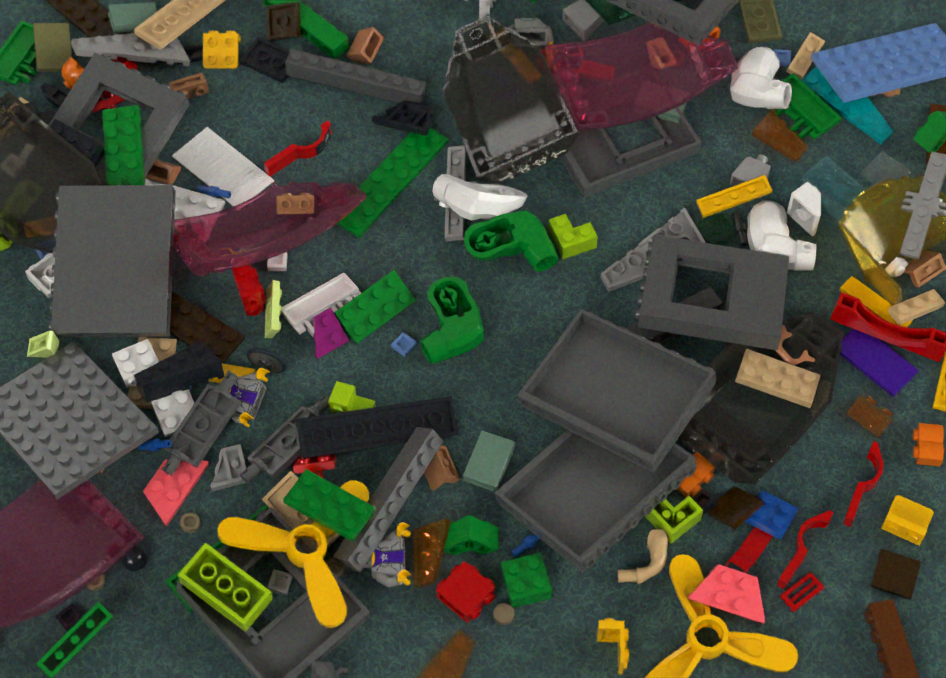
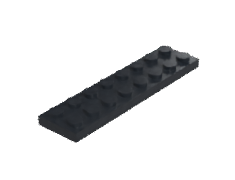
[296,396,458,459]

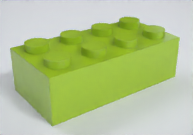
[178,543,272,632]

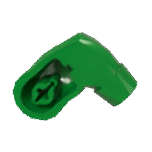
[464,211,558,272]
[420,277,484,365]

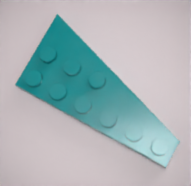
[801,66,893,145]

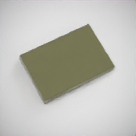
[738,0,783,43]
[33,23,72,72]

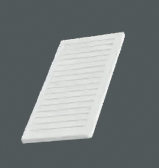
[172,127,274,211]

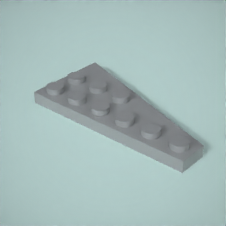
[71,33,190,66]
[600,207,706,292]

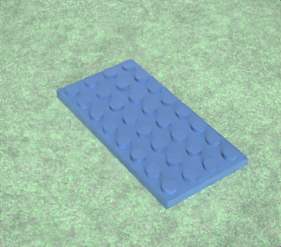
[811,23,946,103]

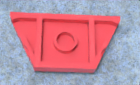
[143,459,209,526]
[687,564,765,624]

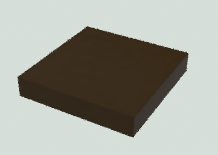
[266,2,300,41]
[707,486,763,529]
[870,549,921,600]

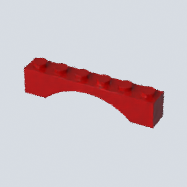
[830,292,946,362]

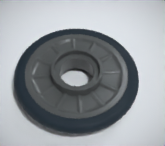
[246,348,287,373]

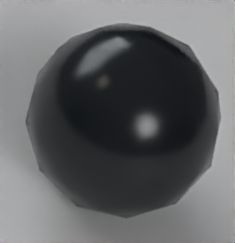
[121,546,147,572]

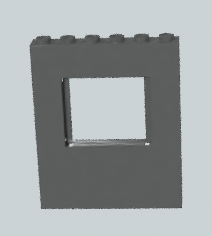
[607,0,739,46]
[27,53,190,186]
[537,65,702,197]
[635,235,789,350]
[175,507,370,678]

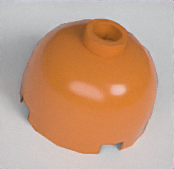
[61,57,84,90]

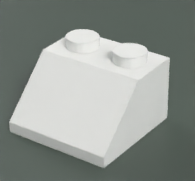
[787,181,821,237]

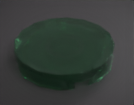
[697,213,734,245]

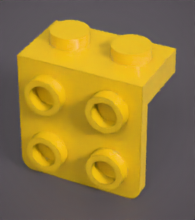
[203,31,241,69]
[881,495,933,546]
[597,618,629,675]

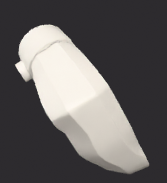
[730,47,792,109]
[433,174,527,220]
[747,200,816,271]

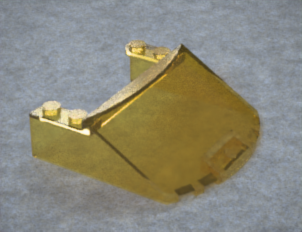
[838,175,946,306]

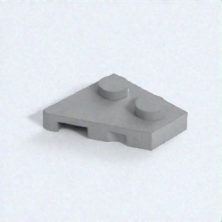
[210,444,247,492]

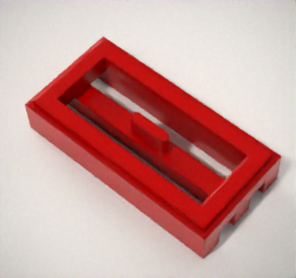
[779,572,825,613]

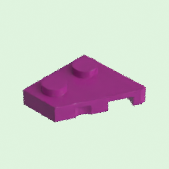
[313,307,349,359]

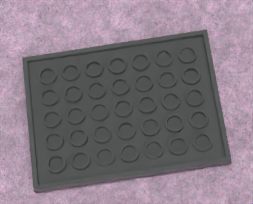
[0,342,159,499]

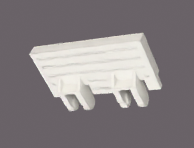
[281,273,361,337]

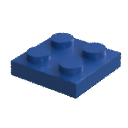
[745,490,798,540]

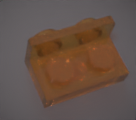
[846,395,894,438]

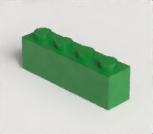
[36,602,113,678]

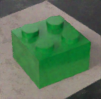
[501,553,552,608]

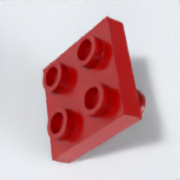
[91,93,126,114]
[293,454,337,478]

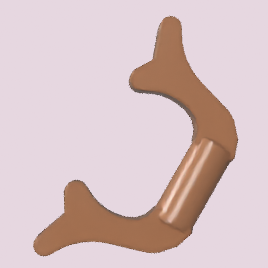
[776,325,815,365]

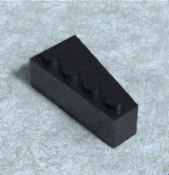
[133,341,225,403]

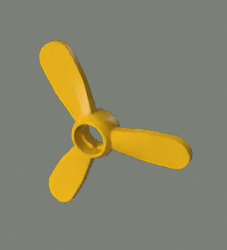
[217,481,369,628]
[645,554,798,678]

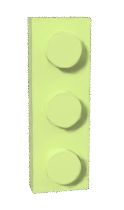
[265,280,282,338]

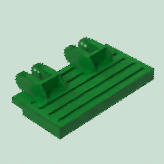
[0,20,37,86]
[768,73,842,140]

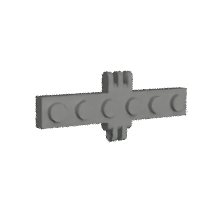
[434,145,478,242]
[900,152,946,260]

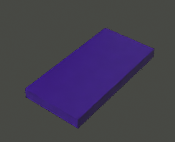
[833,329,919,397]

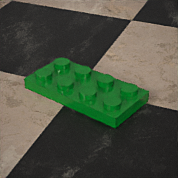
[334,270,416,344]
[283,469,375,542]

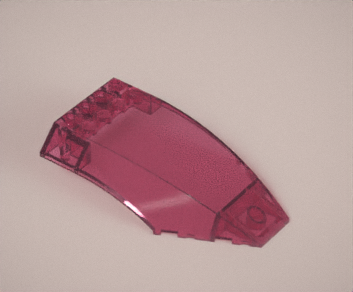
[545,22,738,131]
[173,183,366,276]
[0,480,144,628]

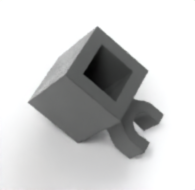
[311,662,348,678]

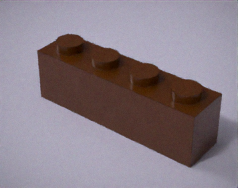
[864,599,919,678]

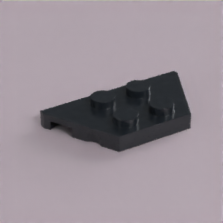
[371,100,434,136]

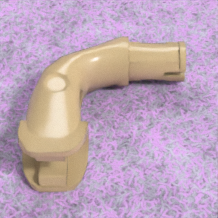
[618,529,668,584]

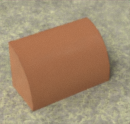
[346,27,384,65]
[145,159,181,185]

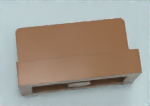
[904,251,946,288]
[424,445,460,490]

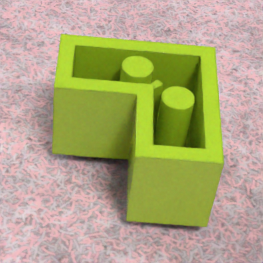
[548,214,598,259]
[328,381,376,414]
[645,496,703,544]

